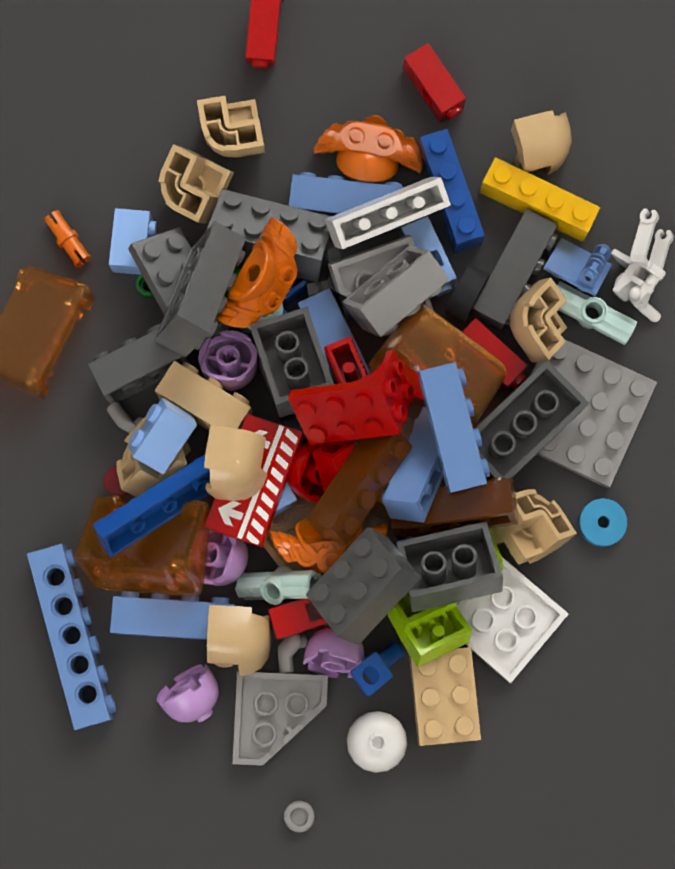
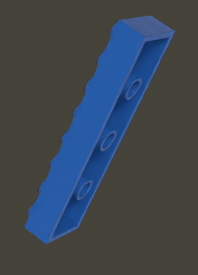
[93,455,210,558]

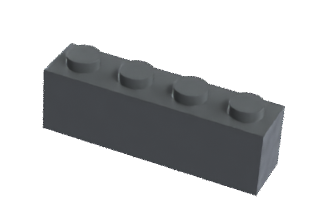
[470,209,558,331]

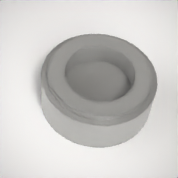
[284,800,315,832]

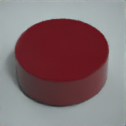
[103,466,128,496]

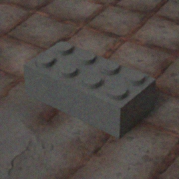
[206,189,331,283]
[154,221,246,357]
[475,361,589,479]

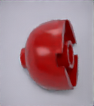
[287,442,325,502]

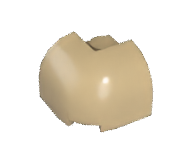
[197,96,265,158]
[511,110,572,175]
[158,144,234,224]
[510,277,567,362]
[116,416,191,497]
[204,425,268,501]
[492,489,577,565]
[207,605,272,676]

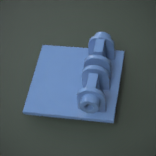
[543,238,612,296]

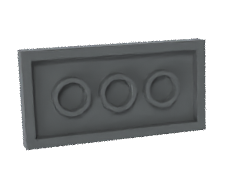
[128,227,235,343]

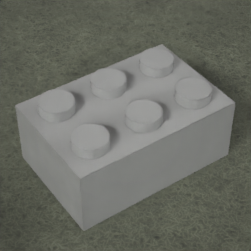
[342,246,449,337]

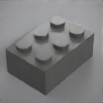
[250,307,334,418]
[88,324,188,405]
[396,521,503,613]
[306,527,421,645]

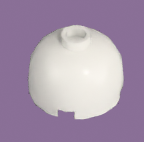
[347,711,407,773]

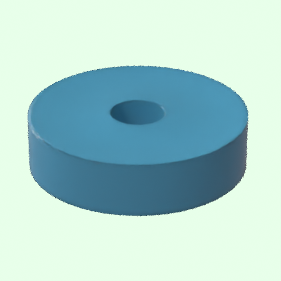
[578,498,627,547]

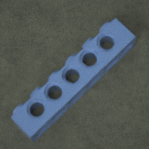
[27,544,116,730]

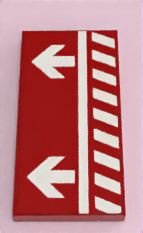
[204,414,305,548]

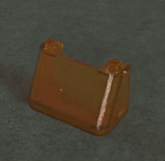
[0,265,96,401]
[368,305,506,428]
[74,496,210,596]

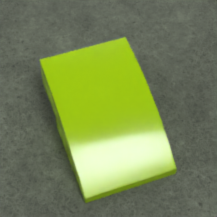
[388,594,473,667]

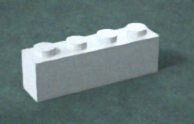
[324,177,451,249]

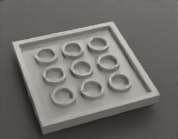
[530,339,657,488]

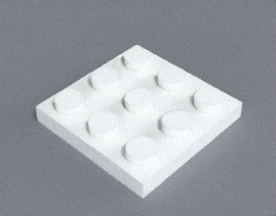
[456,556,569,683]

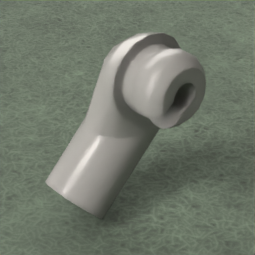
[107,402,143,434]
[278,632,308,673]

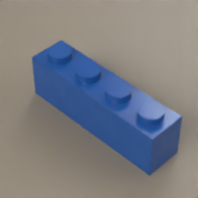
[418,129,485,254]

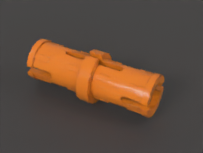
[44,210,91,268]

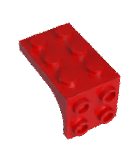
[288,350,414,445]

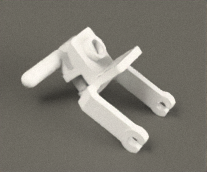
[611,208,674,322]

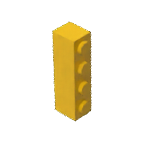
[479,157,600,242]

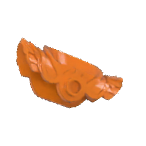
[313,115,423,183]
[216,217,298,328]
[270,517,388,574]

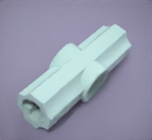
[557,281,637,345]
[235,566,322,605]

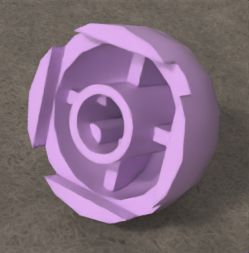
[198,331,258,391]
[188,529,248,586]
[303,627,365,678]
[156,664,219,723]

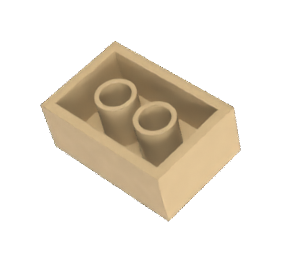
[155,361,253,431]
[409,647,481,746]

